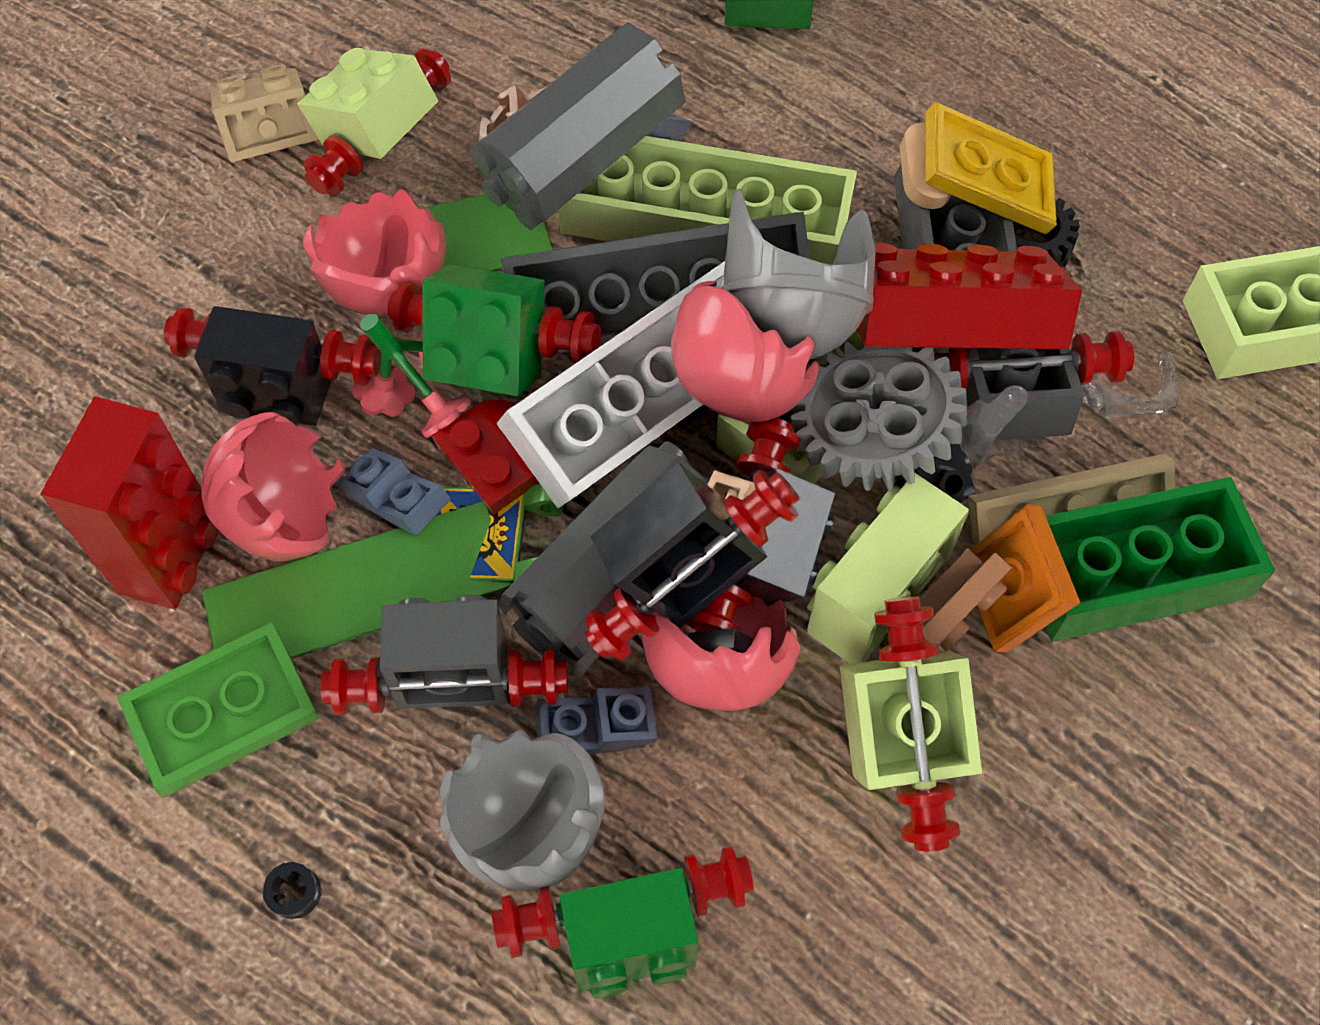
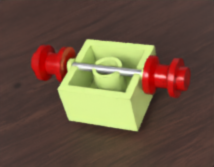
[297,48,451,196]
[839,596,982,852]

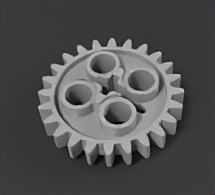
[791,342,967,491]

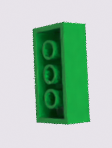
[1045,477,1275,642]

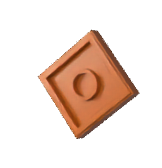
[970,504,1080,652]

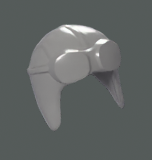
[721,189,876,359]

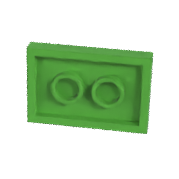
[117,622,320,798]

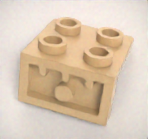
[210,64,318,163]

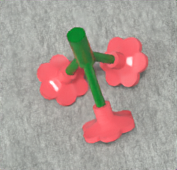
[352,314,472,438]

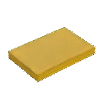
[925,102,1057,235]

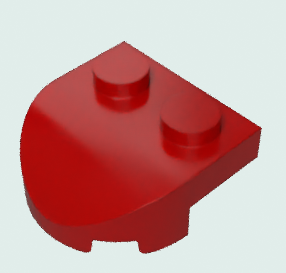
[432,400,540,515]

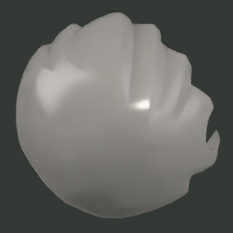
[439,730,605,891]

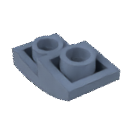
[338,448,451,536]
[535,686,658,755]

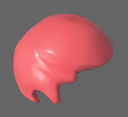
[303,189,446,316]
[671,281,819,422]
[201,412,345,561]
[642,596,801,711]

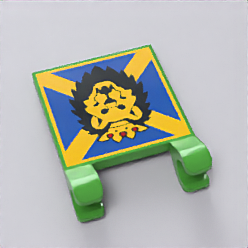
[436,484,564,583]

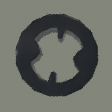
[263,862,322,919]

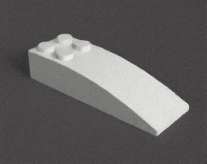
[496,261,725,508]

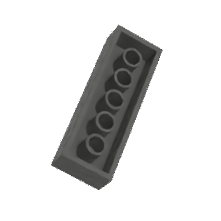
[501,212,810,353]

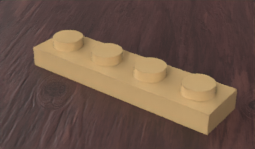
[968,454,1175,545]

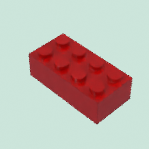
[856,242,1082,349]
[40,396,219,610]

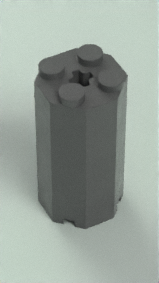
[469,22,686,230]
[498,442,727,679]

